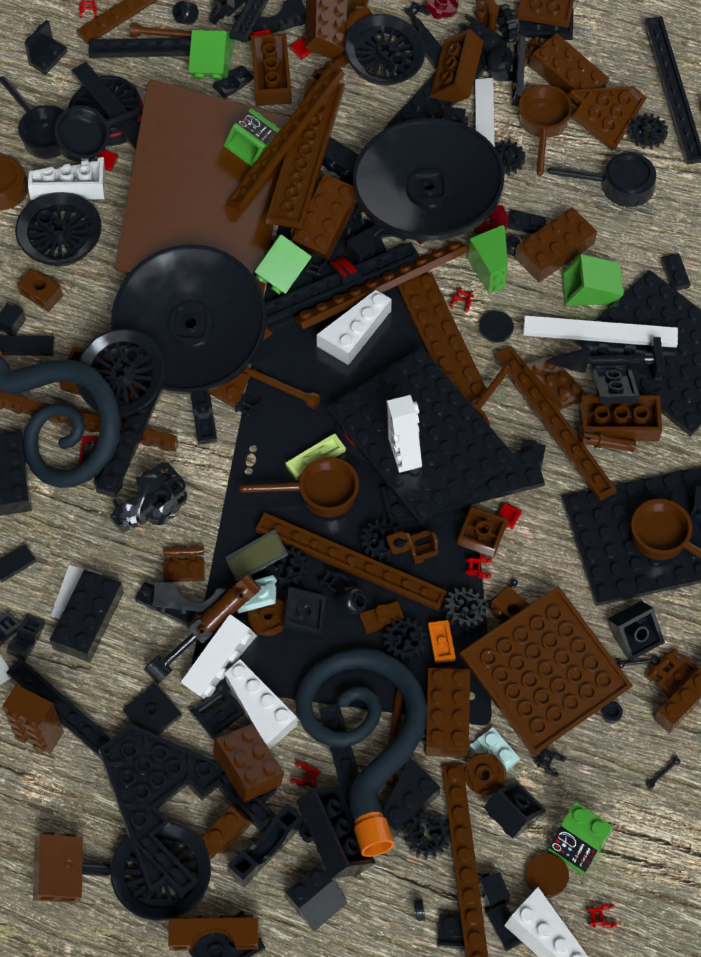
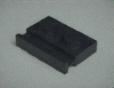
[438,913,484,949]

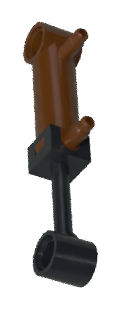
[144,573,261,684]

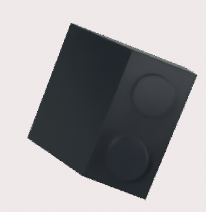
[607,601,665,661]
[483,780,546,838]
[285,864,347,932]

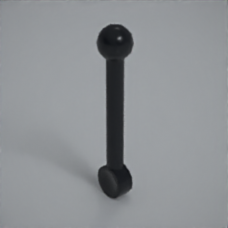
[485,578,518,608]
[617,656,659,669]
[646,757,680,789]

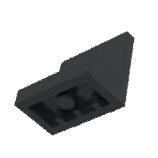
[25,20,68,75]

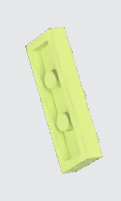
[286,433,346,481]

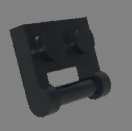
[189,685,245,739]

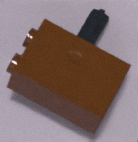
[33,832,111,903]

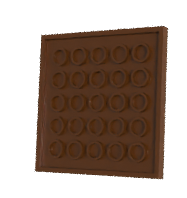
[459,586,633,757]

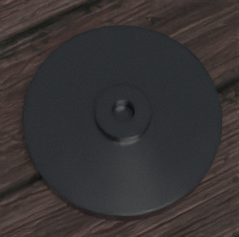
[479,311,514,343]

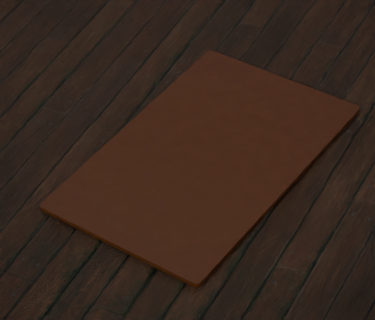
[114,80,288,297]

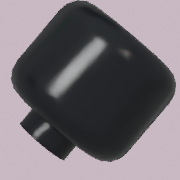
[506,235,523,256]

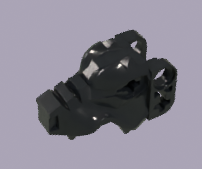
[110,462,188,533]

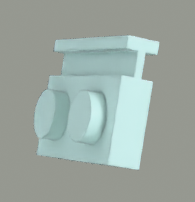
[237,575,277,613]
[469,727,520,771]

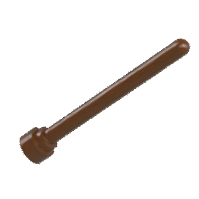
[130,22,192,38]
[242,367,321,409]
[385,690,403,785]

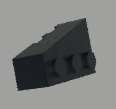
[382,758,441,838]

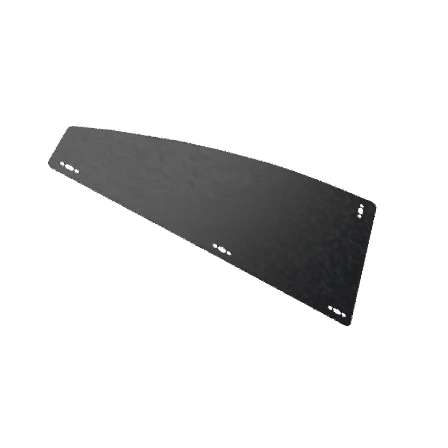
[191,218,492,726]

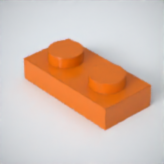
[428,620,456,664]

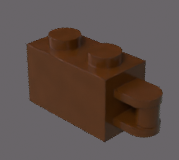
[202,806,253,859]

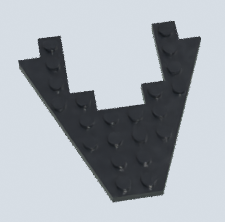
[99,724,277,898]

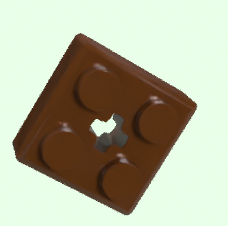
[457,506,508,558]

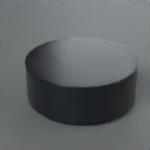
[601,701,623,724]
[414,898,426,921]

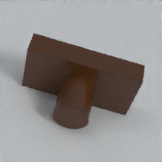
[359,601,405,635]

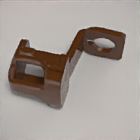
[387,531,438,565]

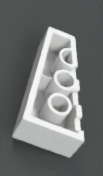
[28,157,106,200]
[317,290,392,365]
[387,395,422,473]
[181,615,257,700]
[225,659,297,750]
[505,887,588,957]

